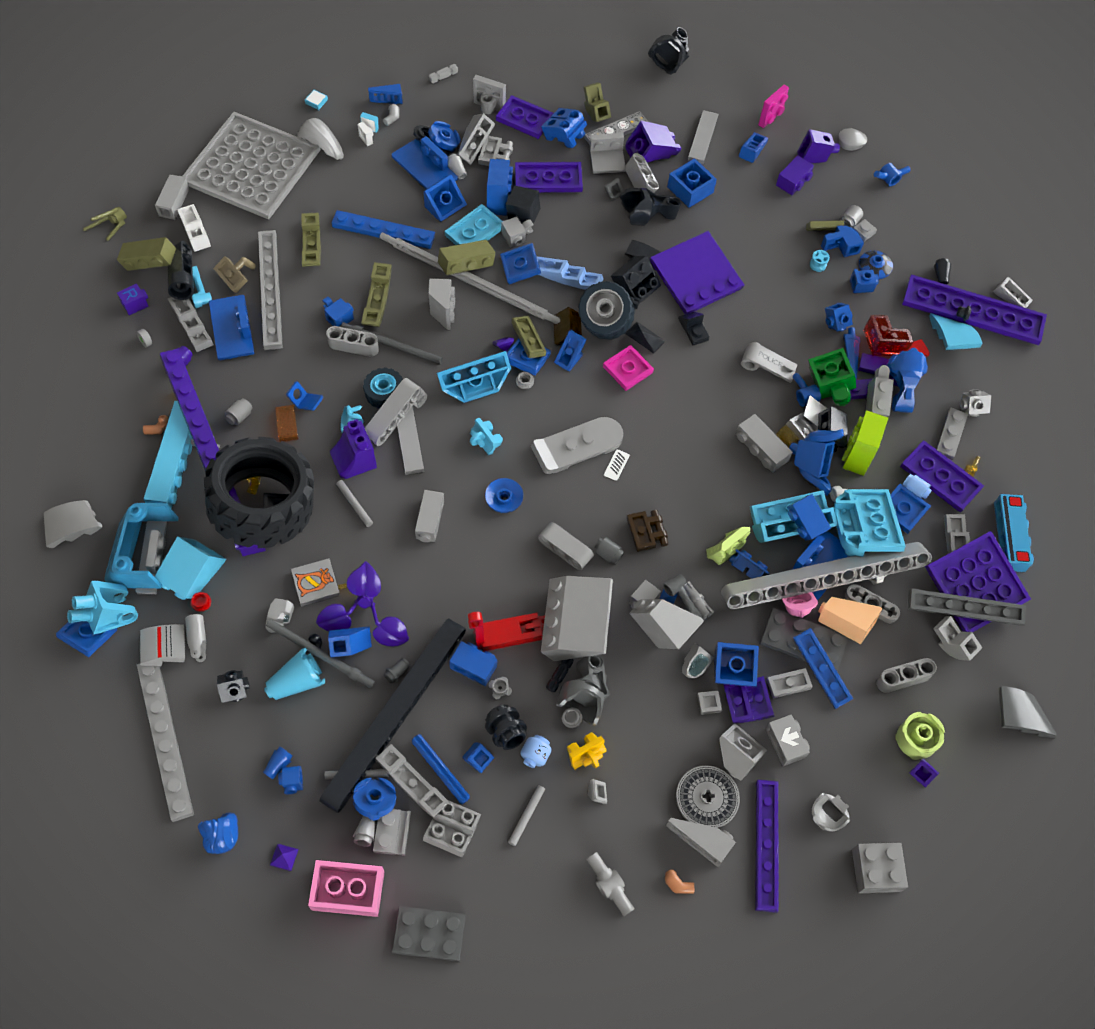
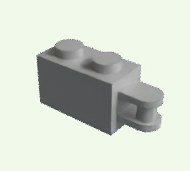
[865,365,894,417]

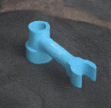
[192,266,212,308]

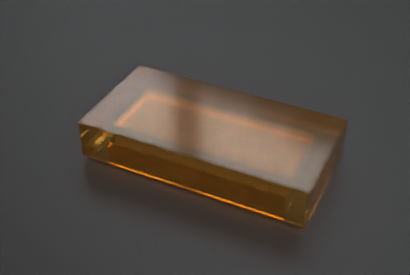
[275,405,298,442]

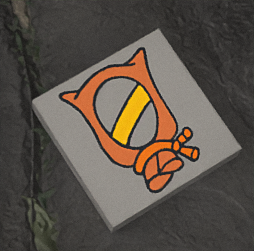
[291,558,340,606]

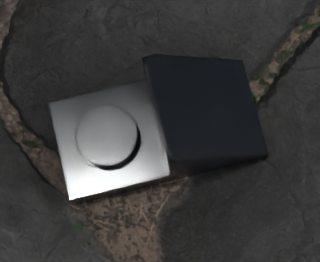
[678,312,710,346]

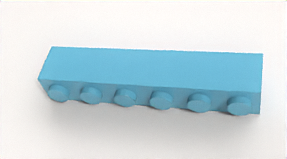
[144,401,192,509]

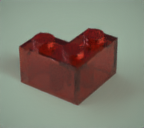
[863,315,913,356]

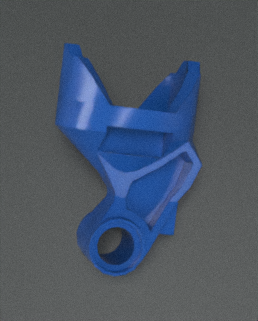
[887,348,928,413]

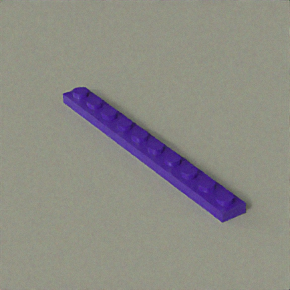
[160,349,241,504]

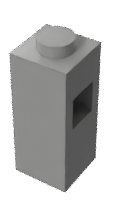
[155,175,189,220]
[415,490,444,542]

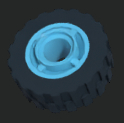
[363,367,403,409]

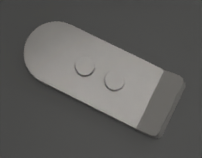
[531,417,623,474]

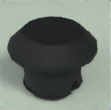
[956,306,971,321]

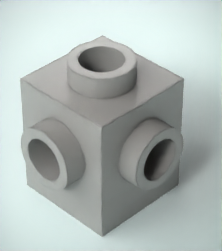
[960,389,991,417]

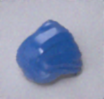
[198,813,238,854]

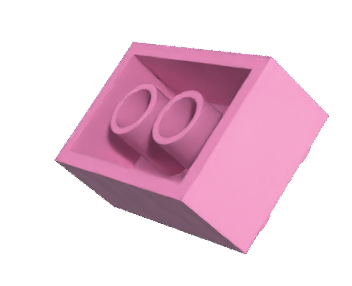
[308,860,384,917]

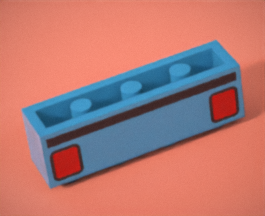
[994,494,1034,572]

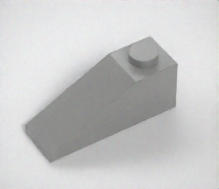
[457,113,495,165]
[666,818,736,867]

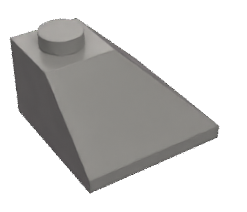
[719,724,767,781]

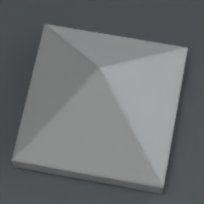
[587,779,607,804]

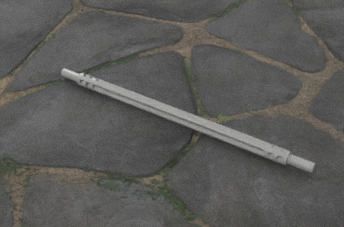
[380,232,560,324]

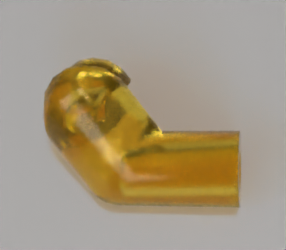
[247,477,261,494]

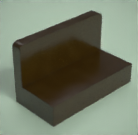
[554,307,582,346]

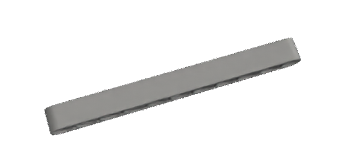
[721,542,932,609]

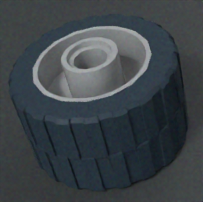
[578,281,635,340]

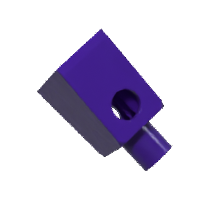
[797,130,840,163]

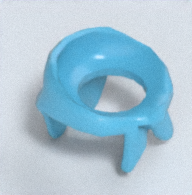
[341,405,364,433]

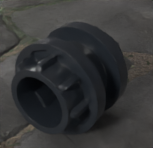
[485,704,527,750]

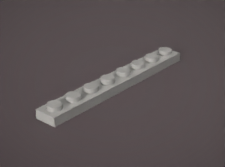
[258,230,283,350]
[137,664,194,822]

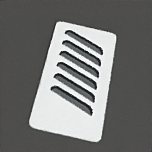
[604,449,630,481]

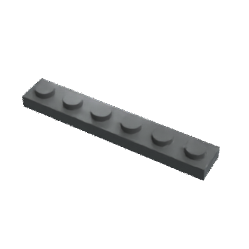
[908,589,1026,626]

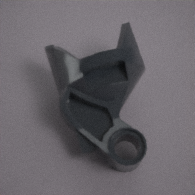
[648,27,689,75]
[619,188,681,226]

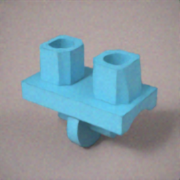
[470,418,503,455]

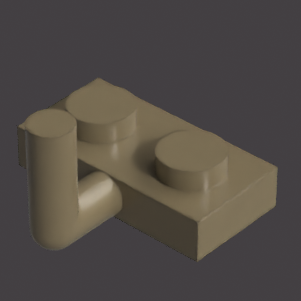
[213,256,256,293]

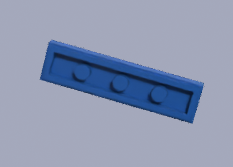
[793,628,853,709]

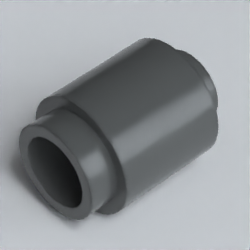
[594,537,624,565]

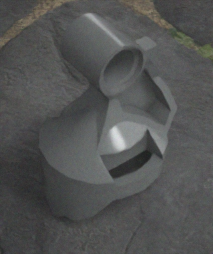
[556,655,610,726]

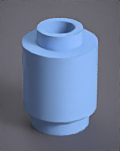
[902,474,932,499]

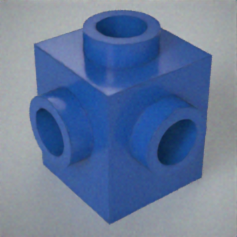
[825,303,853,332]

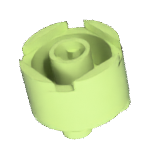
[895,712,945,760]

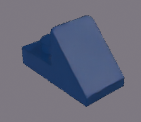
[554,330,587,371]

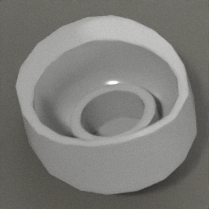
[839,128,867,151]

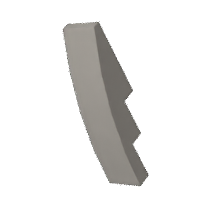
[168,297,213,352]
[944,514,970,554]

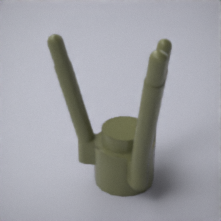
[83,207,127,241]

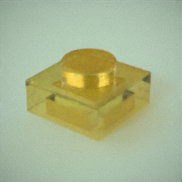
[776,425,799,448]

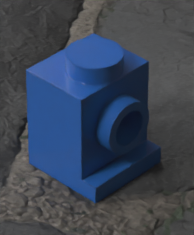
[850,269,879,293]

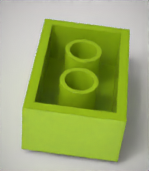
[842,410,888,476]

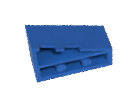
[487,159,513,216]

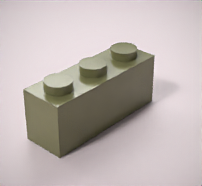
[117,237,176,271]
[438,240,496,275]

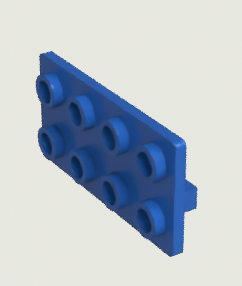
[391,136,458,189]
[209,295,254,360]
[792,531,851,601]

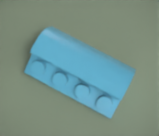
[750,490,838,543]

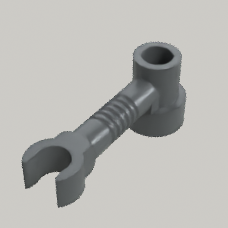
[662,574,703,619]

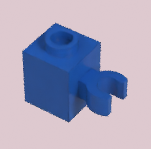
[322,296,354,327]

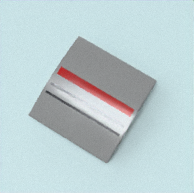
[140,624,185,666]

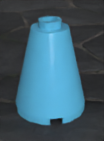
[264,648,325,700]

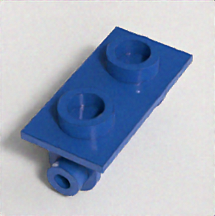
[729,549,769,579]

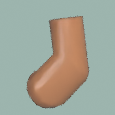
[143,415,169,435]
[665,870,694,894]

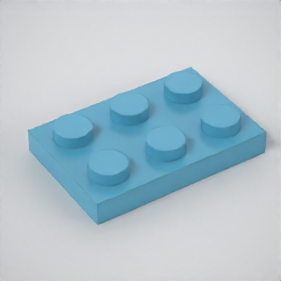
[445,204,503,245]

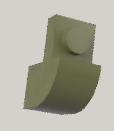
[584,82,611,122]

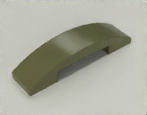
[301,213,321,267]
[361,262,392,327]

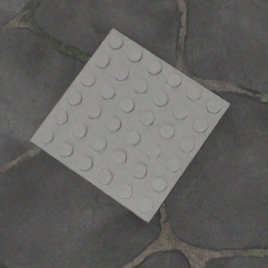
[182,112,320,220]

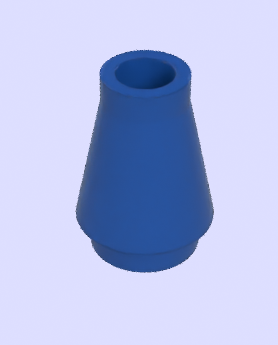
[263,746,293,779]

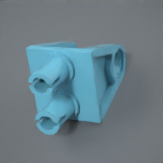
[67,581,138,634]

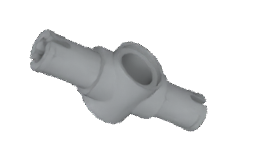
[587,852,634,916]

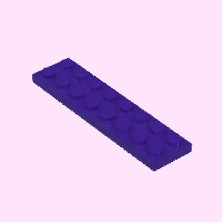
[902,274,1047,345]

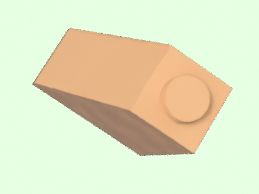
[818,597,882,644]

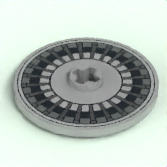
[676,766,740,828]

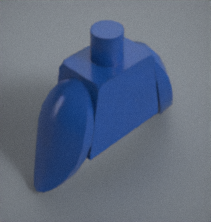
[789,429,844,496]

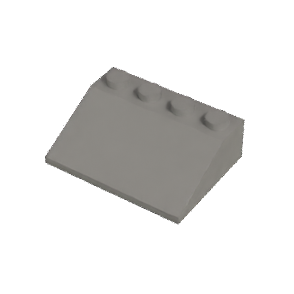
[541,576,613,661]

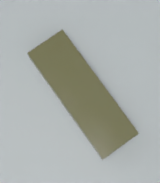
[511,316,546,358]

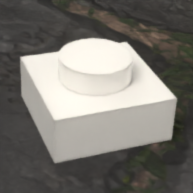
[358,122,374,146]

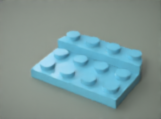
[833,489,906,557]

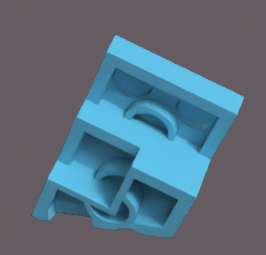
[929,313,983,350]

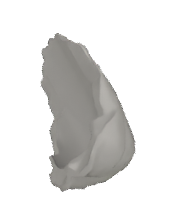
[297,118,344,160]

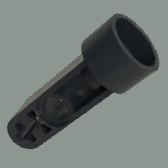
[168,240,194,300]

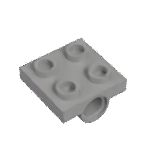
[473,75,506,114]

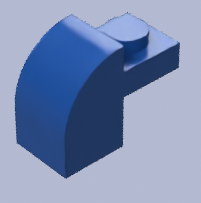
[821,225,864,258]

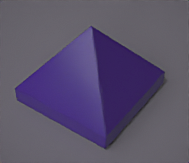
[492,337,514,353]
[909,759,939,788]
[270,844,298,871]

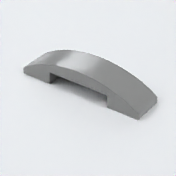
[376,744,449,818]

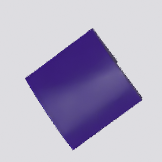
[723,676,775,724]

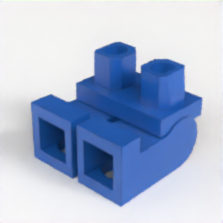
[541,108,587,148]

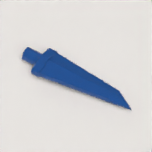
[843,327,860,380]

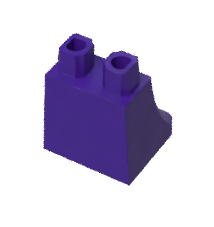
[625,121,681,163]
[330,419,377,479]

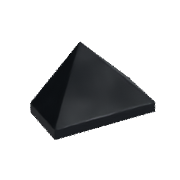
[626,322,665,354]

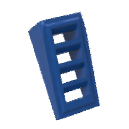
[368,84,403,104]
[739,132,769,163]

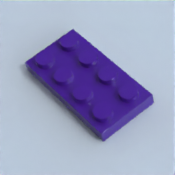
[515,162,583,192]
[900,440,984,513]

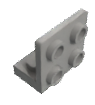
[589,133,626,174]

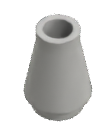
[448,154,467,180]
[353,816,375,847]

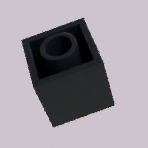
[506,186,541,224]

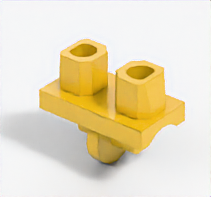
[567,732,607,770]

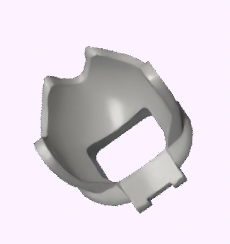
[812,793,850,831]

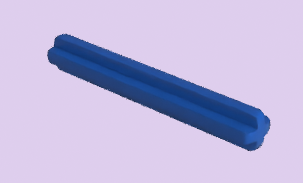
[412,734,470,804]

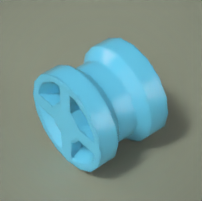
[810,250,830,272]

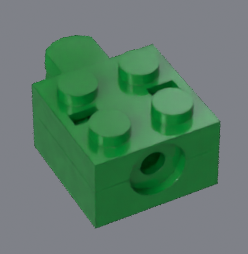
[808,348,856,406]

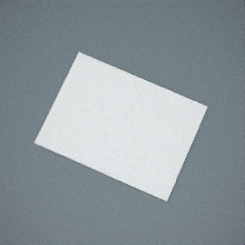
[804,396,827,426]

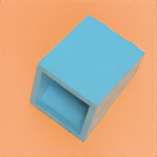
[154,537,226,600]

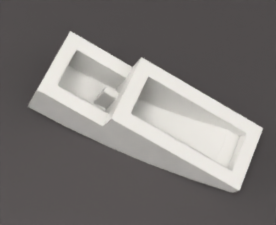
[177,204,211,252]

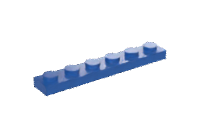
[332,210,435,249]

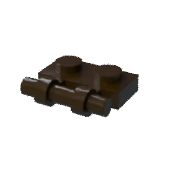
[627,510,668,552]

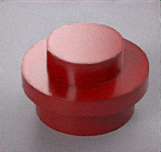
[191,592,211,612]

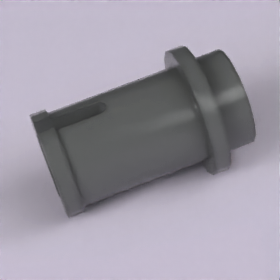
[384,658,411,683]

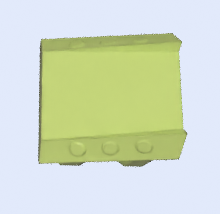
[706,527,750,565]

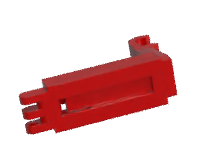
[468,612,545,652]

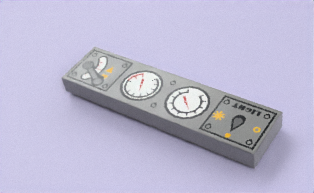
[584,111,648,145]

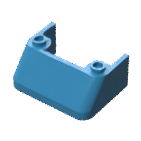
[104,503,179,588]

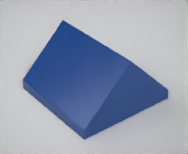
[423,174,467,222]

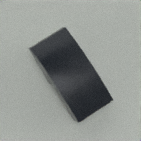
[625,240,661,270]

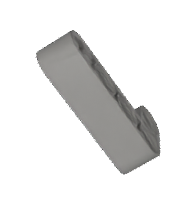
[365,378,427,446]

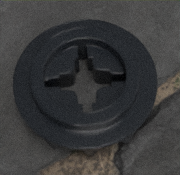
[413,125,432,142]

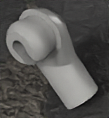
[383,104,399,126]

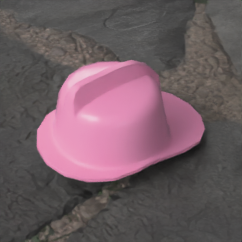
[782,592,818,618]

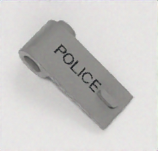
[741,342,797,383]

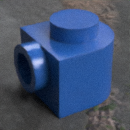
[278,766,303,794]

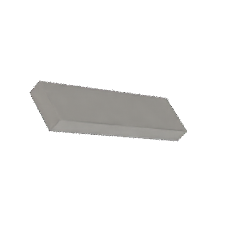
[688,110,719,164]
[397,406,424,475]

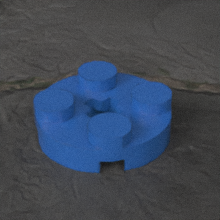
[428,121,461,152]
[353,777,396,820]

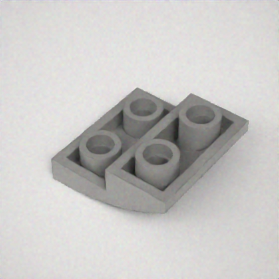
[423,800,481,857]

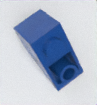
[328,626,372,657]

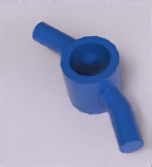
[874,163,910,186]
[793,373,821,407]

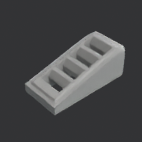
[993,277,1033,308]

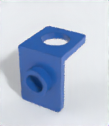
[286,381,323,411]

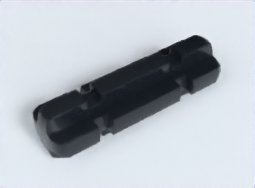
[546,659,574,693]

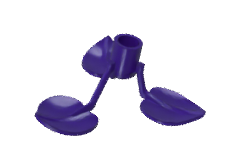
[316,561,409,646]

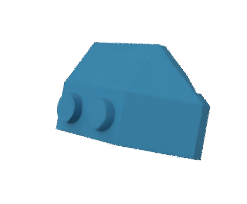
[436,351,511,403]

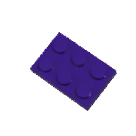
[496,95,554,139]

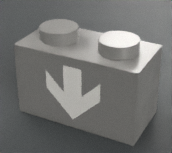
[765,714,810,766]

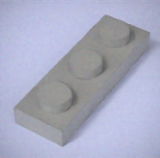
[936,408,968,460]

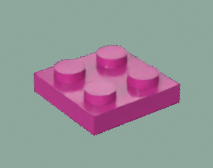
[758,84,789,128]
[603,345,654,391]

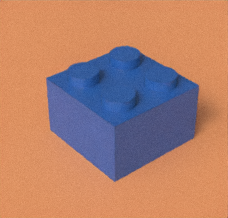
[667,158,717,208]

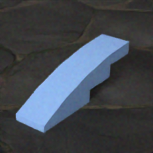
[537,257,603,290]

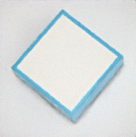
[305,90,328,110]
[360,112,379,133]

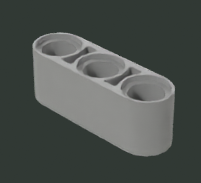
[625,153,659,193]
[326,326,379,357]
[538,522,594,570]
[876,658,937,693]

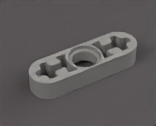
[845,584,900,624]

